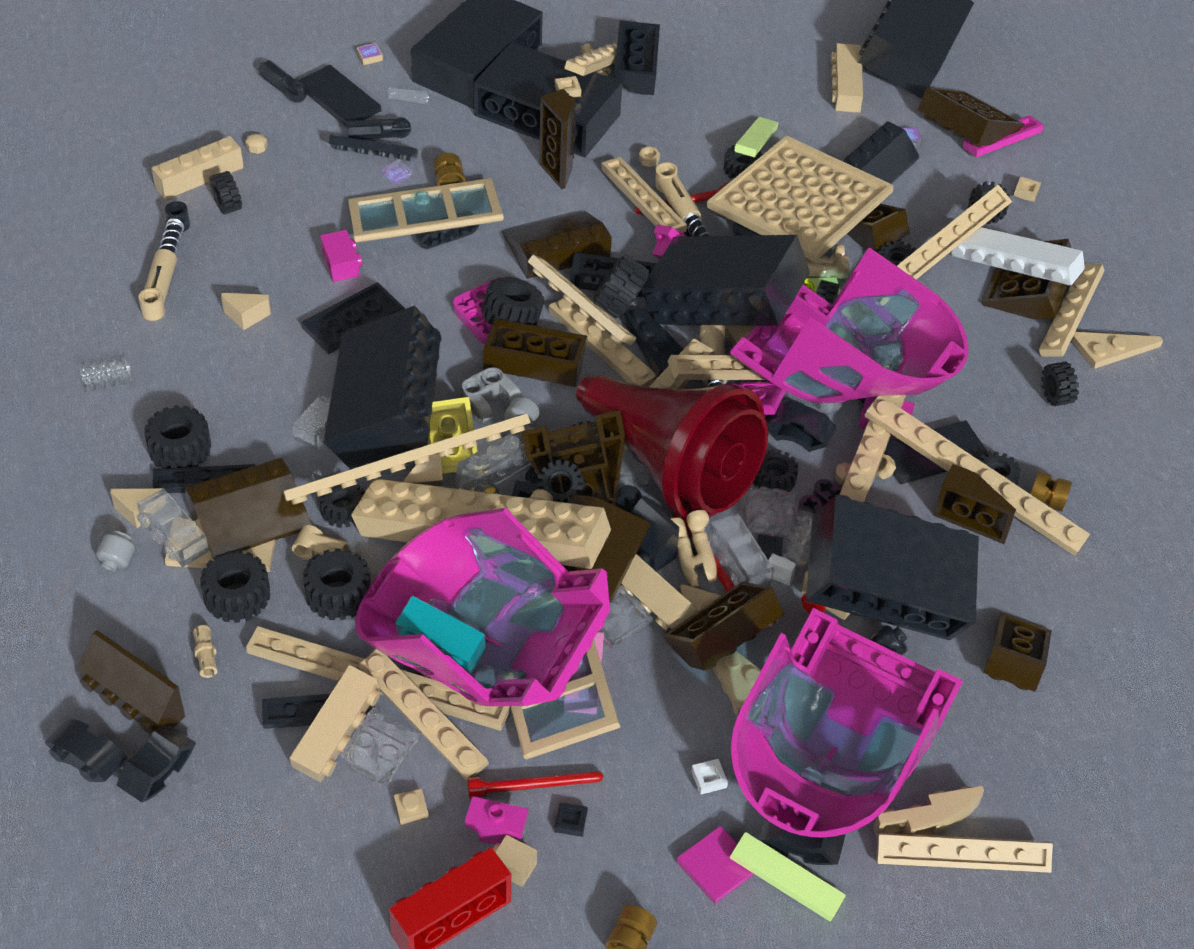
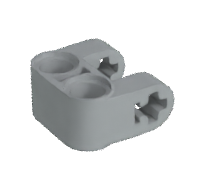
[462,368,522,424]

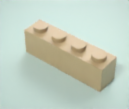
[831,43,863,113]
[152,136,244,200]
[619,554,698,631]
[289,665,381,783]

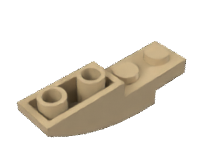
[873,786,984,838]

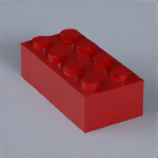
[389,847,512,949]

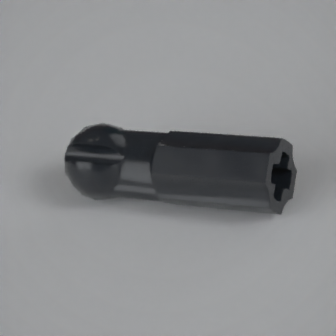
[259,60,307,103]
[347,117,411,139]

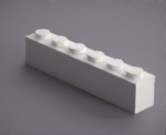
[951,227,1085,285]

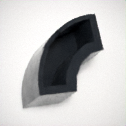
[765,401,837,452]
[44,719,128,782]
[116,726,196,803]
[759,818,846,865]

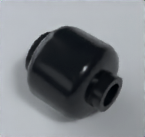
[869,625,908,655]

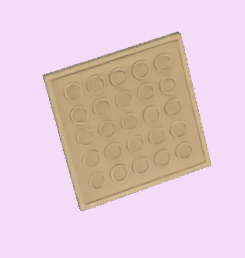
[707,135,894,262]

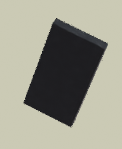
[297,65,381,127]
[301,282,405,355]
[884,420,987,484]

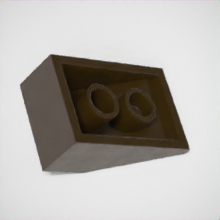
[847,204,910,251]
[933,464,1016,544]
[983,612,1052,692]

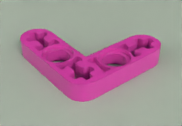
[453,277,505,345]

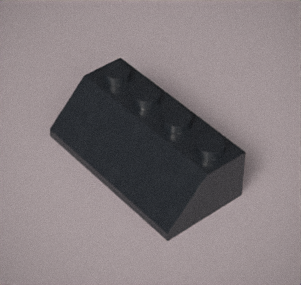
[614,20,660,95]
[843,121,919,184]

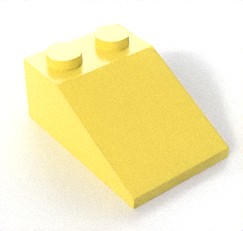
[427,397,480,475]

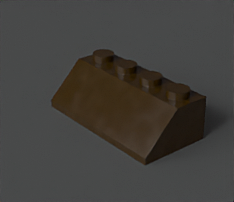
[539,88,576,190]
[483,318,588,387]
[663,581,784,671]
[77,630,186,735]

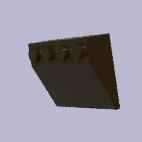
[918,87,1025,147]
[503,211,612,279]
[982,239,1072,319]
[185,458,312,560]
[532,494,650,603]

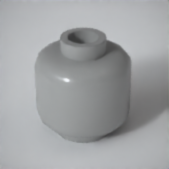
[504,397,540,433]
[96,531,135,572]

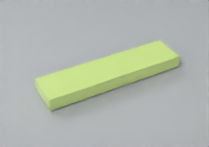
[734,117,779,157]
[730,832,846,922]

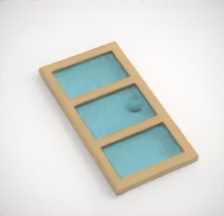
[348,178,504,243]
[488,593,621,759]

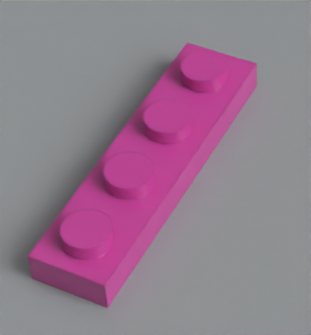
[963,115,1043,157]

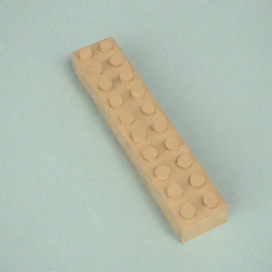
[352,479,611,569]

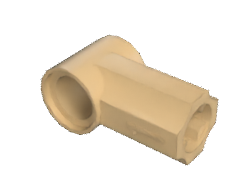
[292,525,348,560]

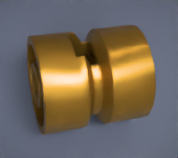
[433,153,465,186]
[1031,471,1073,512]
[606,905,658,949]

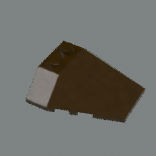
[521,410,625,506]

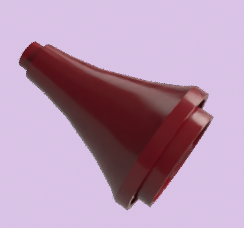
[576,375,768,518]

